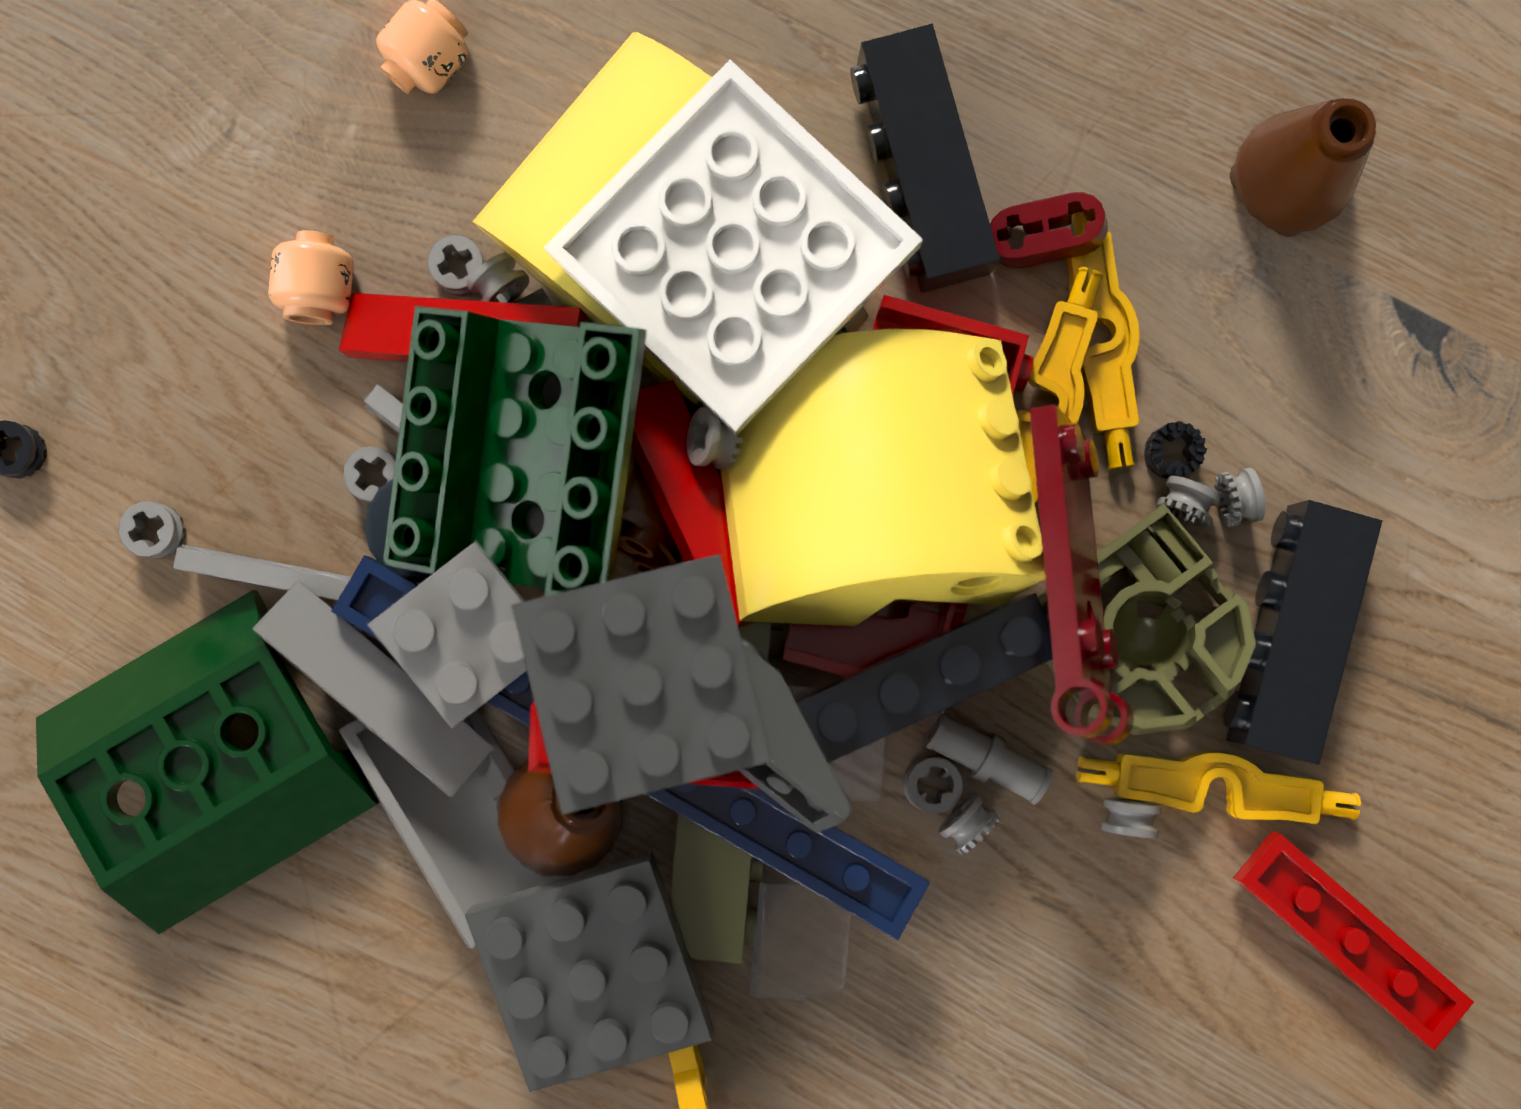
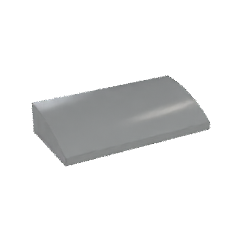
[338,710,576,949]

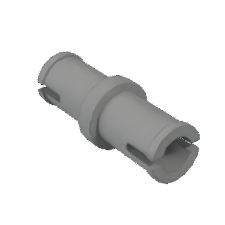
[923,711,1053,805]

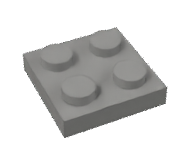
[367,541,527,728]

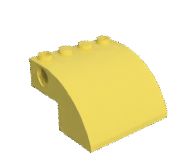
[472,32,712,405]
[721,329,1046,627]

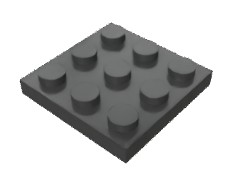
[511,554,771,814]
[465,852,714,1092]

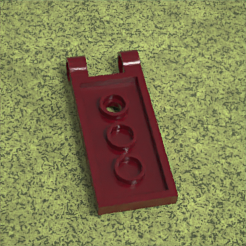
[1029,404,1134,745]

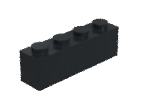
[850,23,1000,293]
[1224,500,1383,765]
[795,593,1053,763]

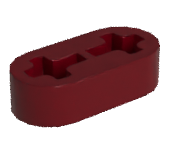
[990,192,1108,269]

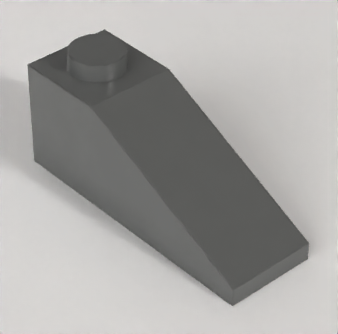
[738,639,852,834]

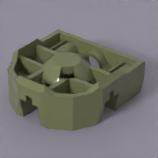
[1038,504,1256,735]

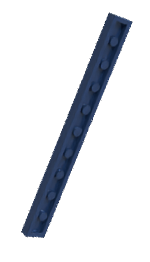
[331,555,930,940]

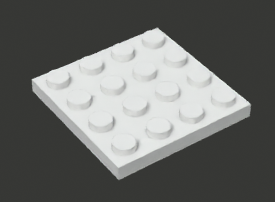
[544,60,923,435]

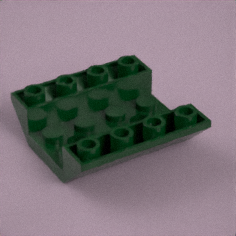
[382,306,647,596]
[36,590,379,934]

